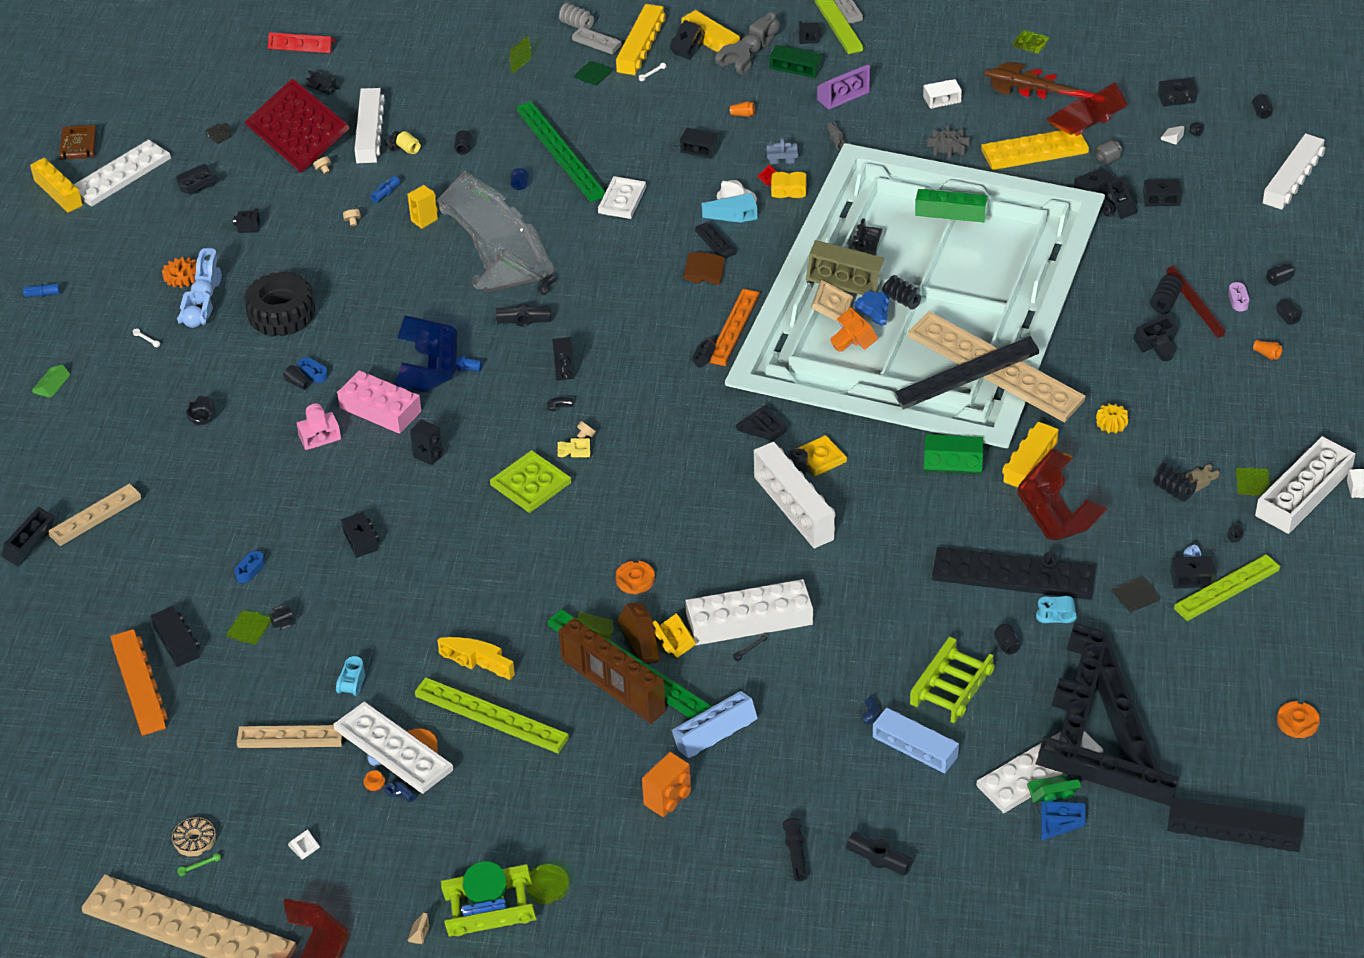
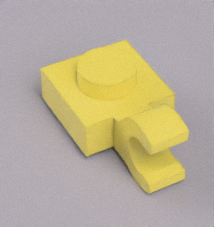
[558,438,590,457]

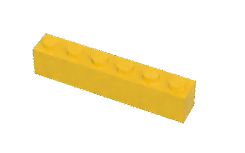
[616,4,666,75]

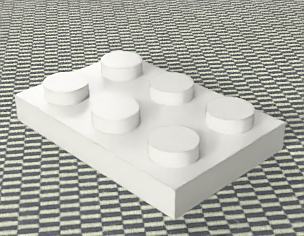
[598,176,646,219]

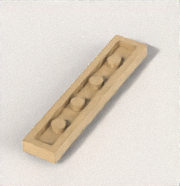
[48,484,141,546]
[237,725,343,748]

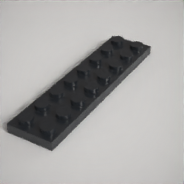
[932,547,1095,600]

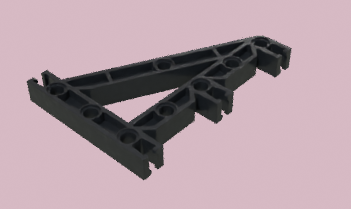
[1035,622,1179,806]

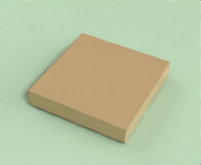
[811,280,853,322]

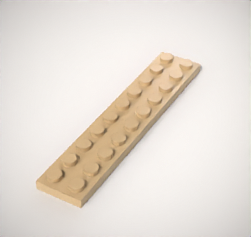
[908,311,1086,423]
[81,875,297,958]

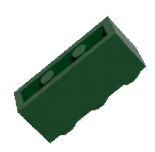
[770,45,822,79]

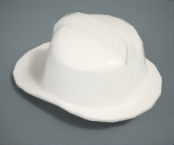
[717,180,757,202]

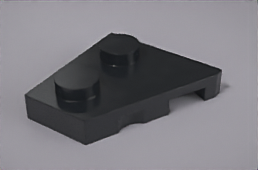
[736,406,788,441]

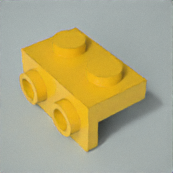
[652,613,697,658]

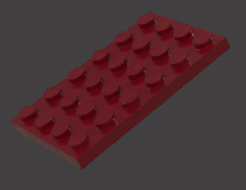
[244,78,349,173]

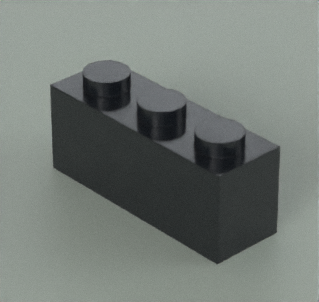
[2,506,55,566]
[150,606,200,667]

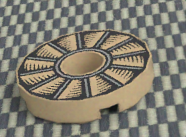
[172,818,216,856]

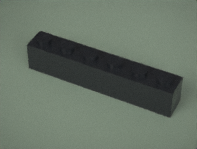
[1167,797,1304,852]

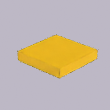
[796,435,847,476]

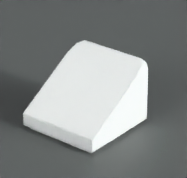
[1161,126,1184,144]
[288,830,320,860]

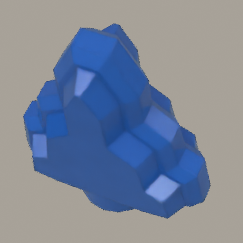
[853,291,890,327]

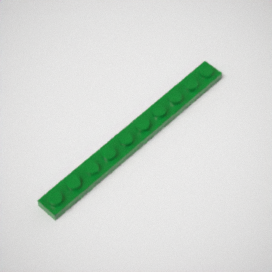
[516,101,605,202]
[548,609,712,719]

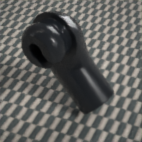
[386,131,400,152]
[1102,198,1116,217]
[537,274,555,295]
[547,397,573,412]

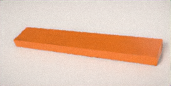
[708,289,760,366]

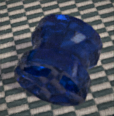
[510,168,528,190]

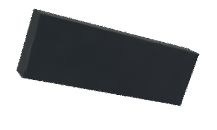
[695,221,737,259]

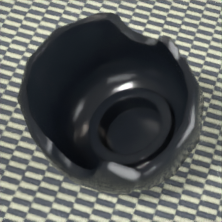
[186,396,215,425]

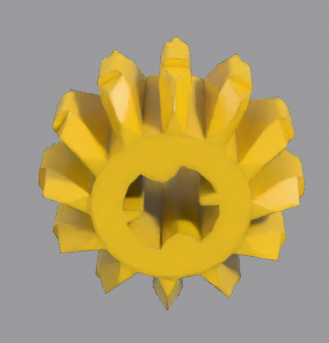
[1096,403,1128,434]

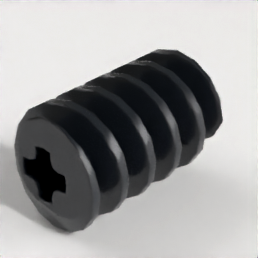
[882,275,921,310]
[1150,275,1183,314]
[1153,462,1197,502]

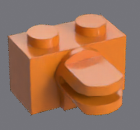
[830,307,878,352]

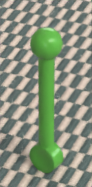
[177,853,221,876]

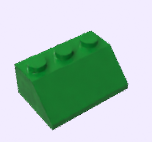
[924,434,983,475]

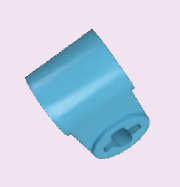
[1036,596,1077,623]
[336,656,365,696]

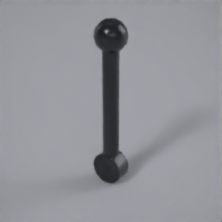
[734,634,767,661]

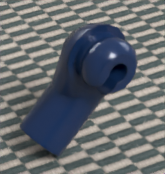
[862,698,881,725]
[384,782,417,802]

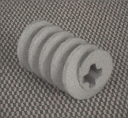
[559,2,594,29]

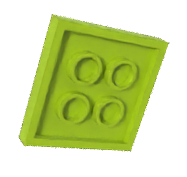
[490,450,571,513]

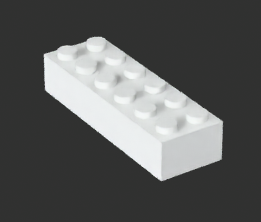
[1255,436,1355,534]
[754,442,836,548]
[686,579,813,645]

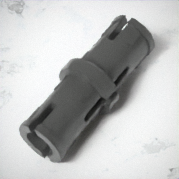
[826,121,846,150]

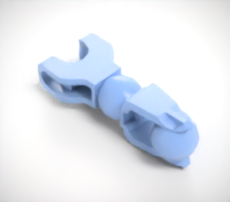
[177,248,222,328]

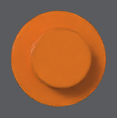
[364,771,385,791]

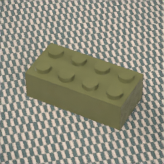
[806,240,885,295]

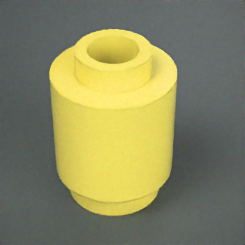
[396,131,420,154]

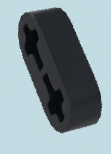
[692,338,716,368]

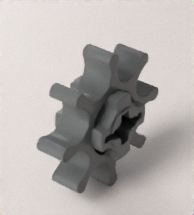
[927,125,970,159]

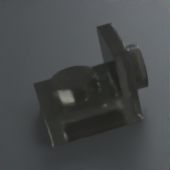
[205,123,231,144]

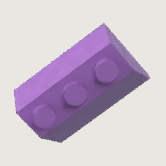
[817,64,870,110]

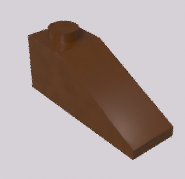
[617,603,660,663]

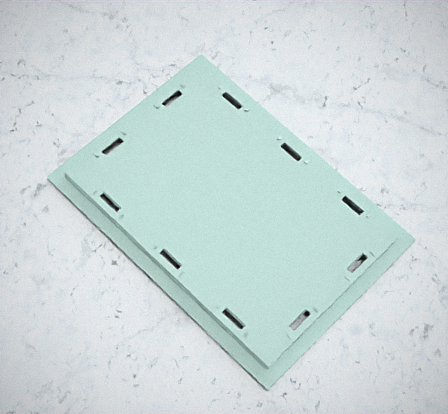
[725,144,1105,448]

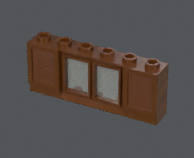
[558,618,665,724]

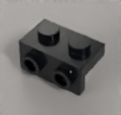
[176,164,218,195]
[852,218,883,256]

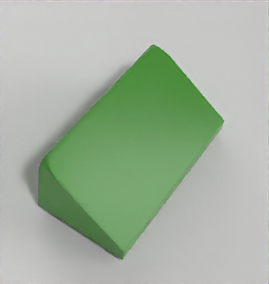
[32,364,70,397]

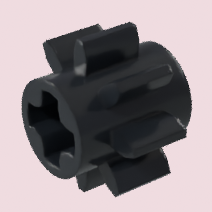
[269,605,294,630]

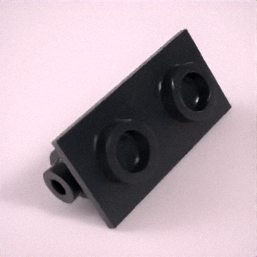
[305,70,340,94]

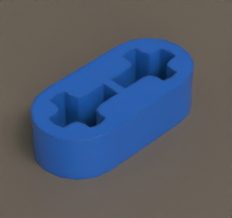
[298,358,328,383]
[234,551,265,583]

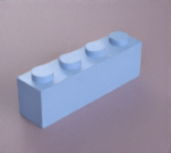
[672,691,758,758]
[873,708,959,773]

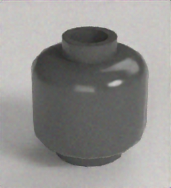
[1096,139,1122,165]

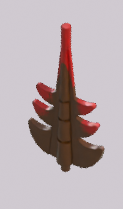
[984,62,1106,102]

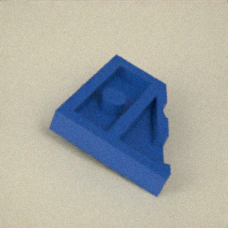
[1041,801,1085,840]

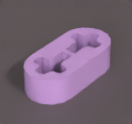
[1228,282,1249,311]

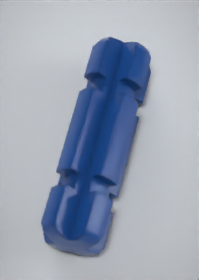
[462,898,506,917]

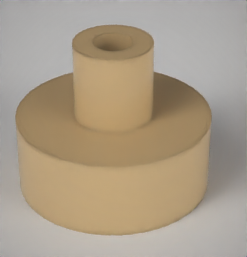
[313,156,331,174]
[343,209,361,226]
[577,421,596,439]

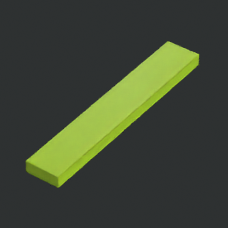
[814,0,863,54]
[1174,554,1280,621]

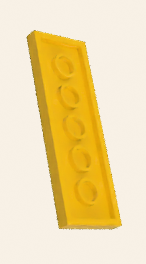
[981,128,1089,170]

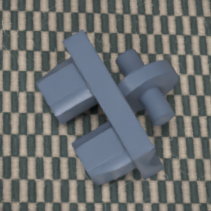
[766,138,798,164]

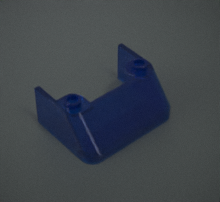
[394,315,457,392]

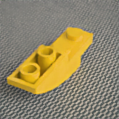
[437,637,515,680]

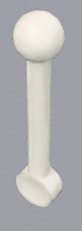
[639,63,666,81]
[133,329,160,347]

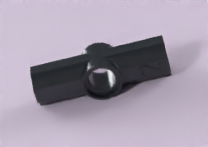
[496,303,551,327]
[846,832,913,876]

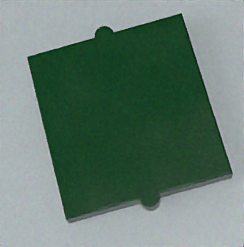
[574,61,612,86]

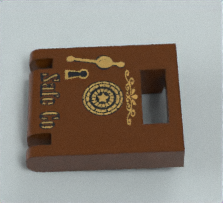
[60,125,97,160]

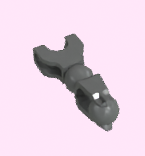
[716,12,780,75]

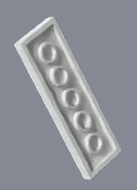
[74,140,171,206]
[334,702,453,794]
[977,731,1103,813]

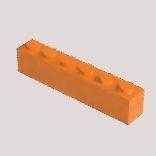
[110,629,168,736]

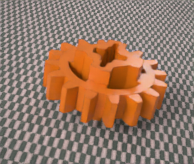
[162,257,197,288]

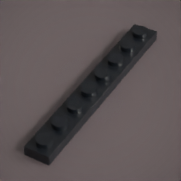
[895,336,1039,410]

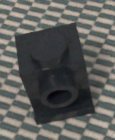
[799,21,822,44]
[233,208,260,233]

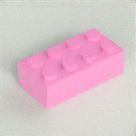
[337,370,421,434]

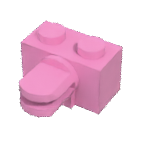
[296,403,341,450]

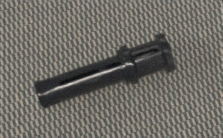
[782,818,808,882]

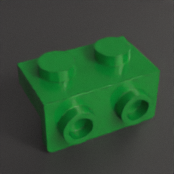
[1027,775,1081,803]

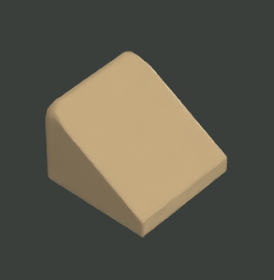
[408,913,430,944]

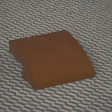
[683,252,725,285]

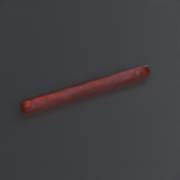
[1166,266,1226,338]

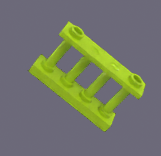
[910,637,995,723]
[441,864,536,937]

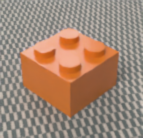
[642,752,691,817]

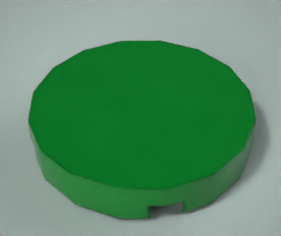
[462,861,507,903]

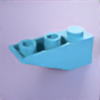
[701,193,757,223]

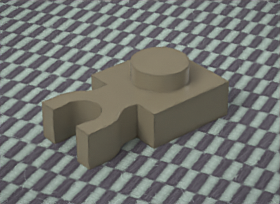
[1184,464,1219,492]

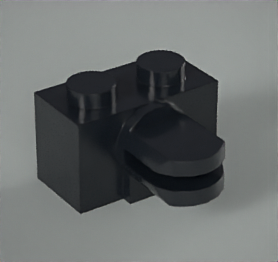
[1133,314,1178,361]

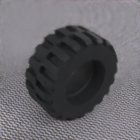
[244,271,315,336]

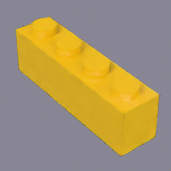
[682,10,740,53]
[30,158,83,212]
[1002,422,1059,490]

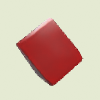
[757,164,777,186]

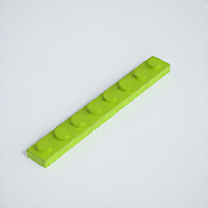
[415,677,569,754]

